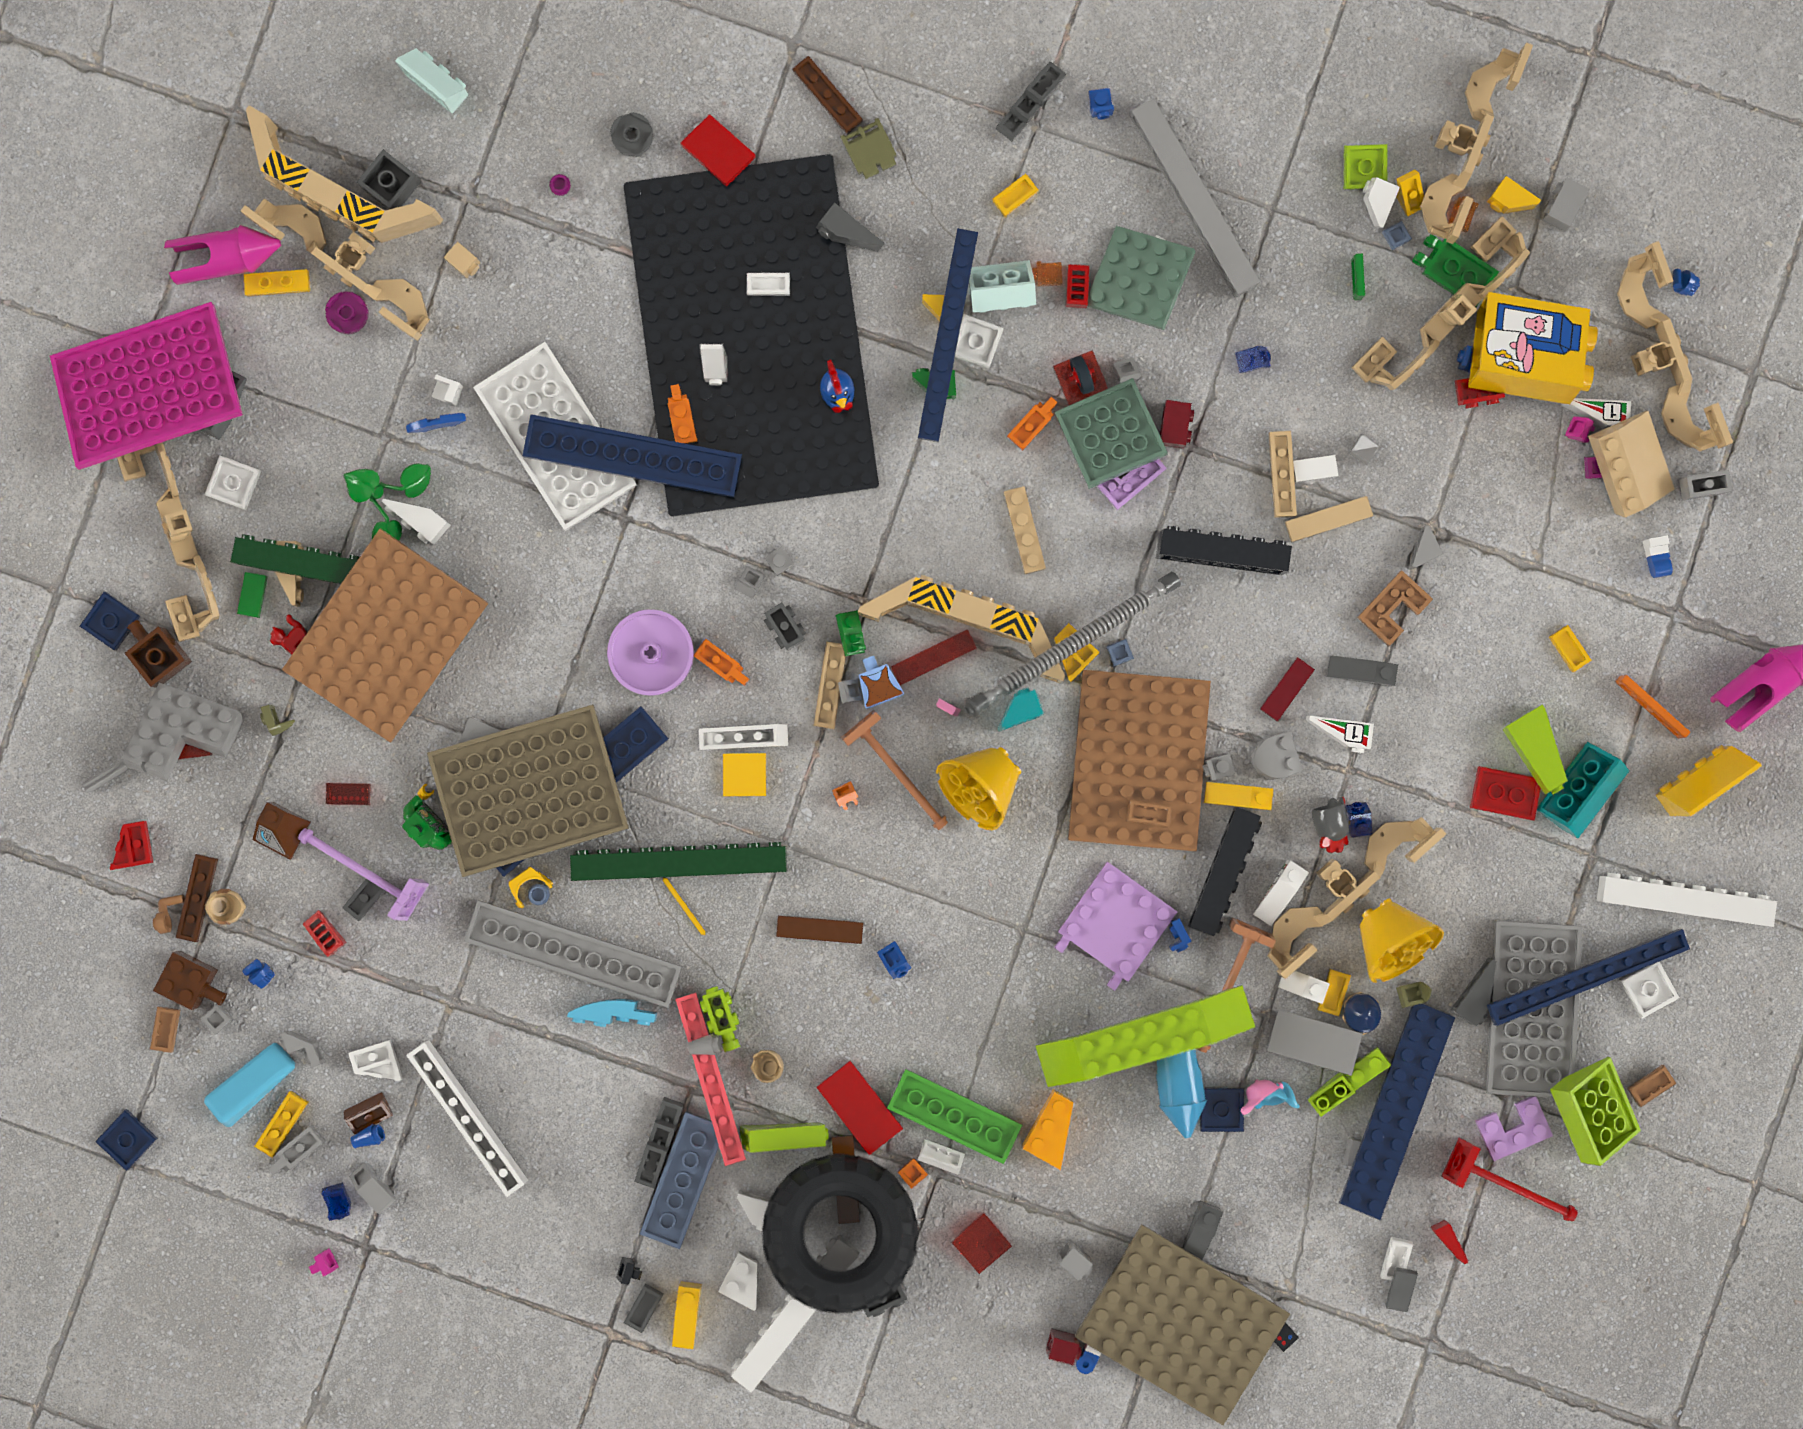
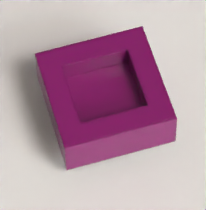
[1584,456,1602,479]

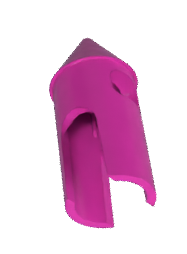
[164,225,281,285]
[1710,644,1803,732]

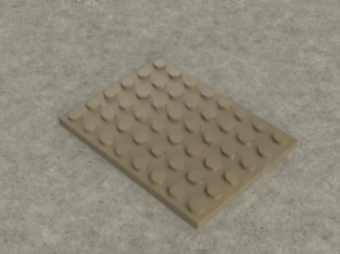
[427,704,630,877]
[1075,1224,1290,1425]

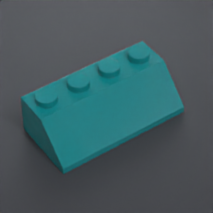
[998,687,1044,732]
[1537,742,1630,839]

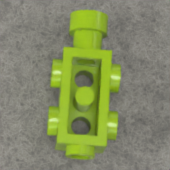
[700,986,740,1052]

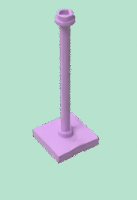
[298,828,429,921]

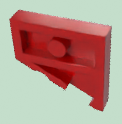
[110,821,153,870]

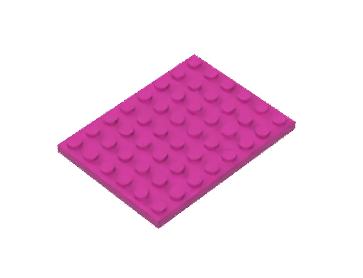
[50,302,243,470]

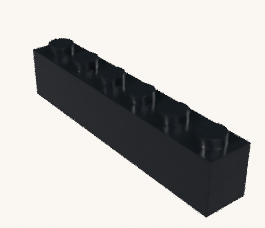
[1188,807,1262,937]

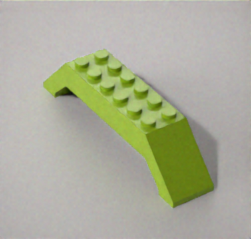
[1036,985,1255,1087]

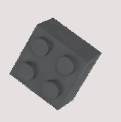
[356,149,421,210]

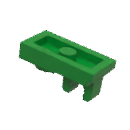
[835,610,866,657]

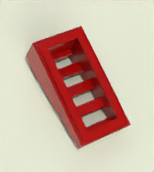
[1066,264,1089,308]
[303,910,347,957]
[1430,1220,1468,1265]

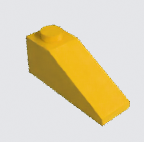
[1204,782,1274,810]
[672,1281,702,1349]

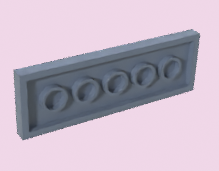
[640,1111,719,1249]

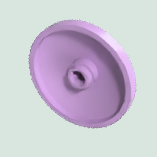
[607,610,694,696]

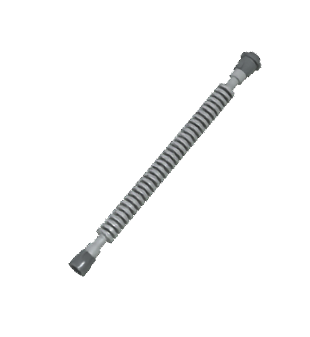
[964,572,1181,718]

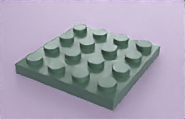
[1087,226,1196,330]
[1055,378,1168,489]

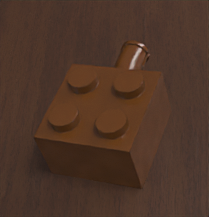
[124,620,192,688]
[153,951,227,1010]

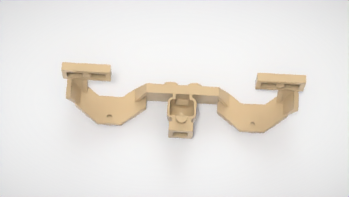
[1420,42,1533,244]
[241,199,430,341]
[1351,216,1530,390]
[1617,241,1733,451]
[116,442,220,643]
[1267,817,1447,979]

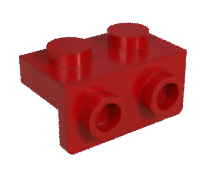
[1454,378,1505,409]

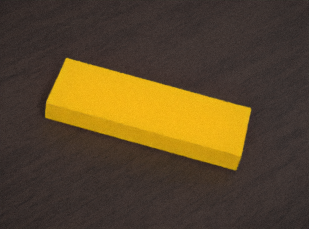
[254,1091,309,1158]

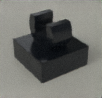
[616,1257,642,1285]

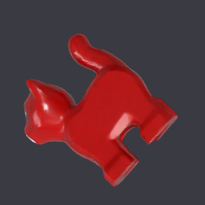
[270,614,308,655]

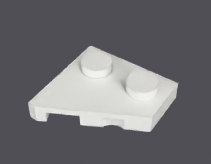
[348,1040,403,1081]
[718,1252,758,1311]

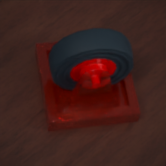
[1053,350,1108,406]

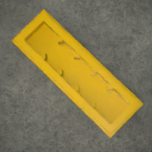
[244,269,310,297]

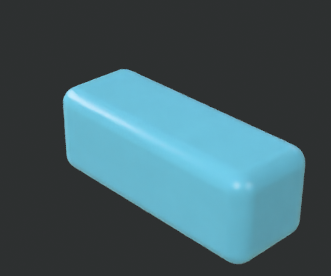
[204,1043,295,1127]

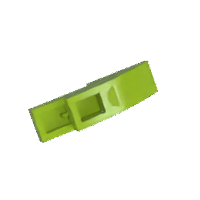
[1308,1047,1391,1117]

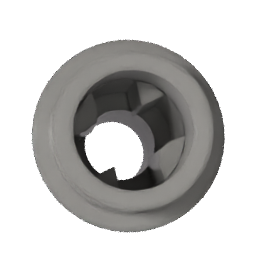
[688,1033,721,1055]

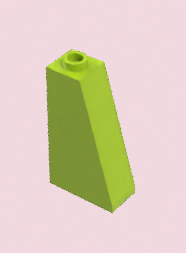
[1502,704,1567,795]
[740,1122,829,1153]

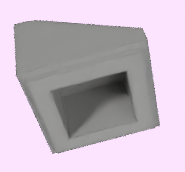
[1349,434,1378,465]

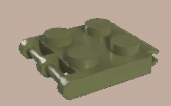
[840,118,897,179]

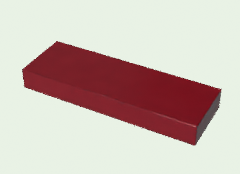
[1260,657,1315,722]

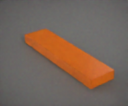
[1616,674,1691,738]

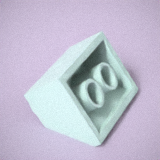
[395,48,468,114]
[969,260,1036,313]

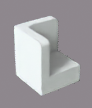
[432,375,463,406]

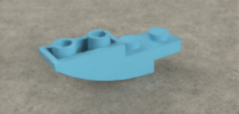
[567,999,657,1027]

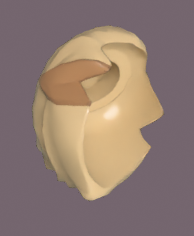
[205,889,246,925]

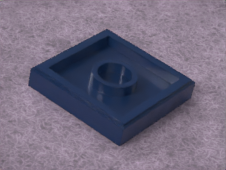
[79,591,141,651]
[1200,1088,1244,1132]
[95,1109,158,1171]

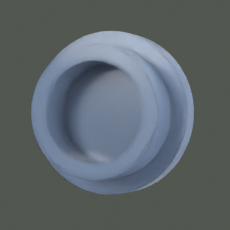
[528,884,550,905]

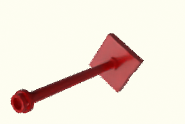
[1441,1138,1578,1222]

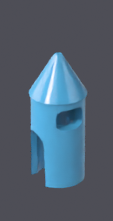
[1156,1049,1207,1138]

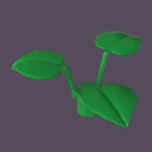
[343,463,431,541]

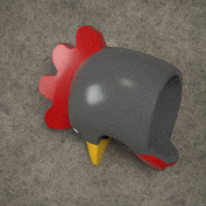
[1312,797,1349,853]

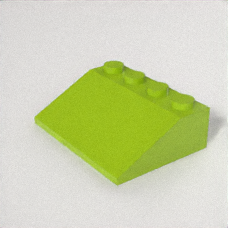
[1550,1057,1641,1166]

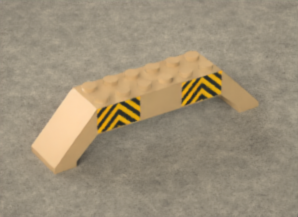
[246,105,443,243]
[858,575,1065,683]

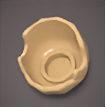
[751,1050,784,1083]

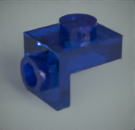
[1235,346,1271,374]
[1345,802,1373,838]
[321,1183,351,1221]

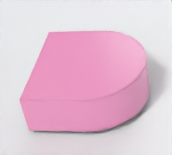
[936,698,961,717]

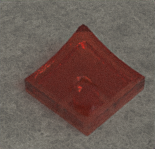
[952,1212,1012,1274]

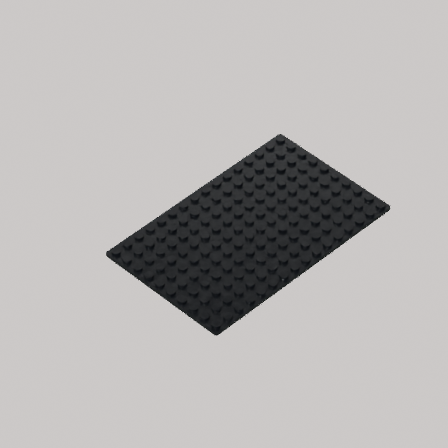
[623,154,879,517]

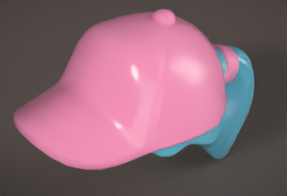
[1240,1079,1300,1115]

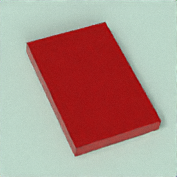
[680,114,756,187]
[1470,766,1541,821]

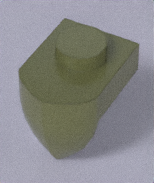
[260,705,295,736]
[1396,981,1432,1008]

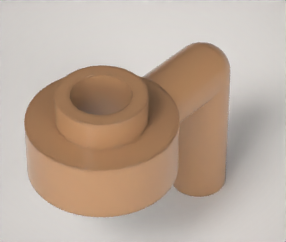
[153,894,185,934]

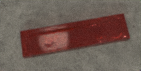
[891,629,977,686]

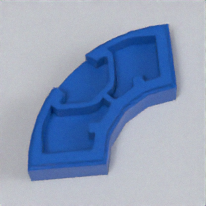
[406,413,466,433]

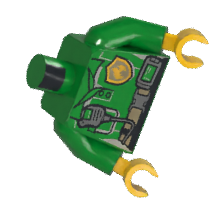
[402,784,452,850]

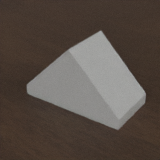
[1408,526,1443,569]

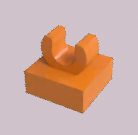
[832,781,858,810]

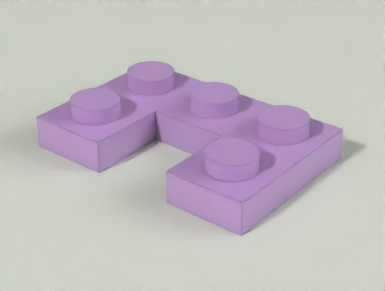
[1097,459,1167,510]
[1475,1096,1553,1161]

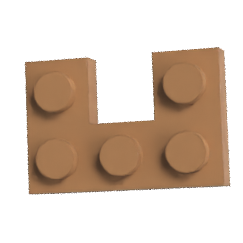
[1357,570,1433,646]

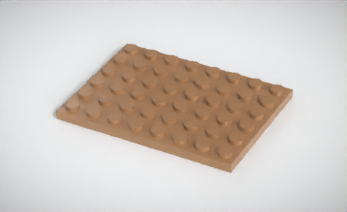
[282,528,489,743]
[1068,670,1211,851]

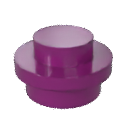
[549,174,571,196]

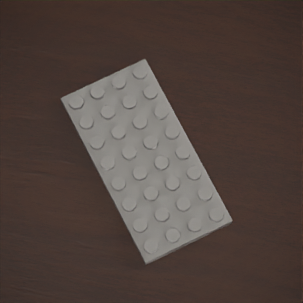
[1486,921,1583,1098]

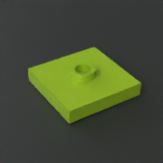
[1344,144,1388,189]

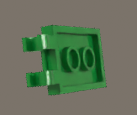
[1412,234,1499,308]

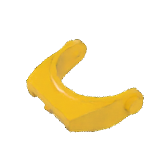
[508,866,553,909]

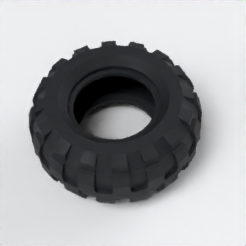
[762,1154,919,1314]

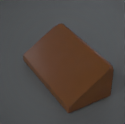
[344,1092,393,1135]

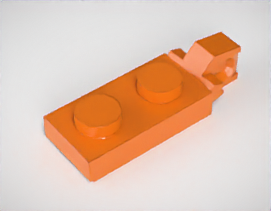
[668,384,697,444]
[1007,397,1058,451]
[694,638,750,686]

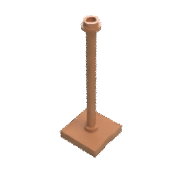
[841,710,948,830]
[1197,917,1276,1053]

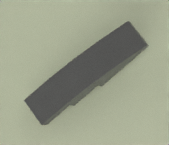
[996,61,1066,142]
[634,1097,684,1189]

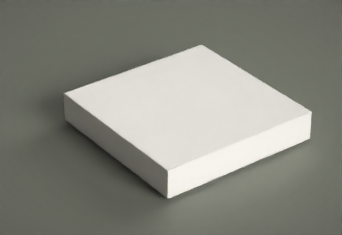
[955,314,1004,369]
[204,455,261,510]
[1619,962,1679,1018]

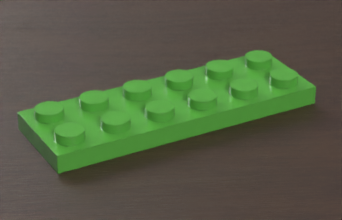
[887,1068,1022,1164]

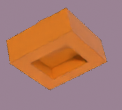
[898,1158,928,1189]

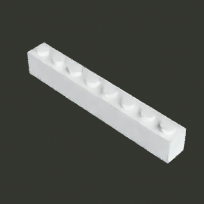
[1597,873,1777,927]
[406,1040,528,1197]
[731,1235,859,1393]

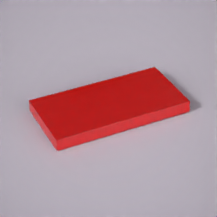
[816,1060,903,1155]

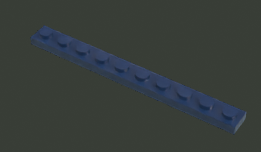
[918,228,978,443]
[1487,929,1690,1026]

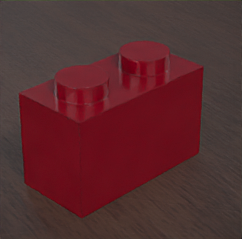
[1160,400,1195,449]
[1046,1328,1082,1366]

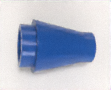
[351,1124,385,1149]

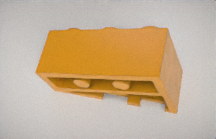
[1022,1089,1074,1170]

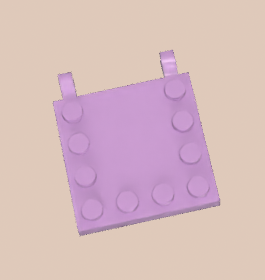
[1054,862,1177,991]

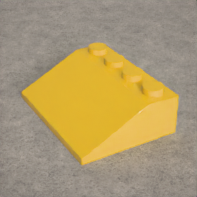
[1655,745,1762,816]

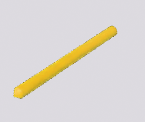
[663,877,706,935]

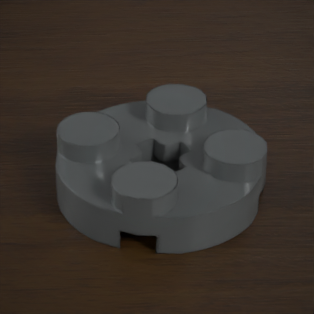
[610,112,653,157]

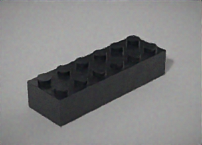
[1155,526,1292,575]

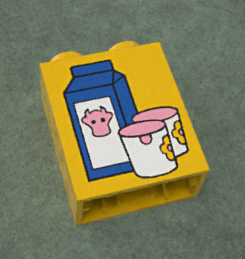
[1468,292,1598,405]

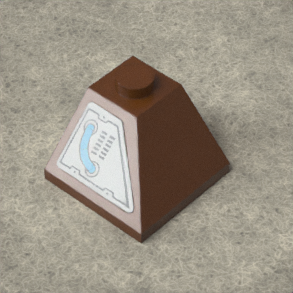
[253,802,311,860]

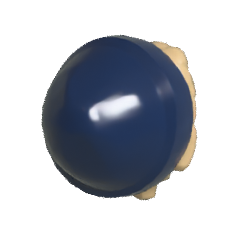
[1342,992,1382,1035]

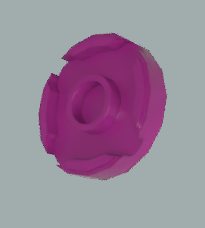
[325,292,369,335]

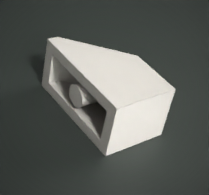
[1363,177,1400,228]
[1278,971,1329,1004]
[737,1191,770,1231]

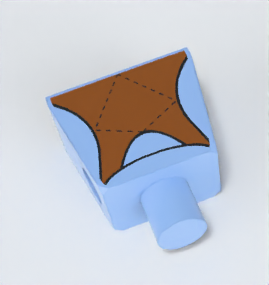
[859,656,904,710]

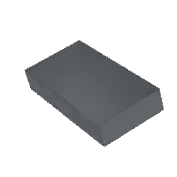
[1385,1267,1418,1312]
[624,1283,664,1333]

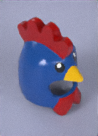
[820,360,855,413]

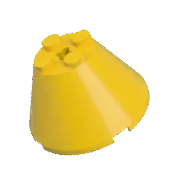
[936,747,1021,831]
[1359,898,1444,983]

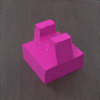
[1565,416,1595,443]
[309,1248,339,1277]

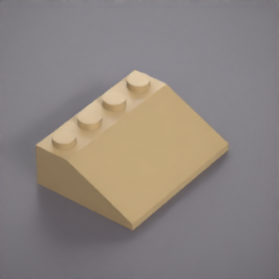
[1588,410,1675,518]

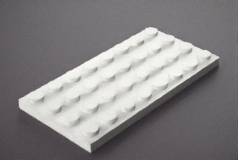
[473,342,637,531]

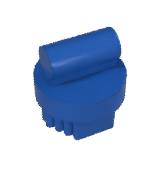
[1673,269,1700,296]
[242,959,275,989]

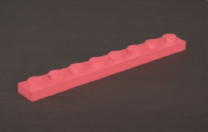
[675,993,746,1166]

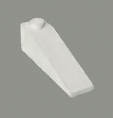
[699,724,788,750]

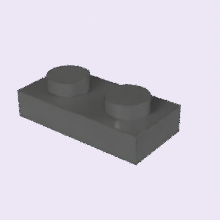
[342,879,385,921]

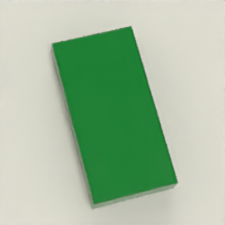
[1351,253,1365,300]
[237,572,268,618]

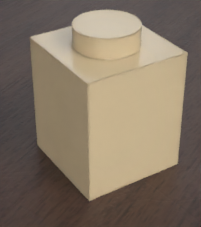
[444,241,480,279]

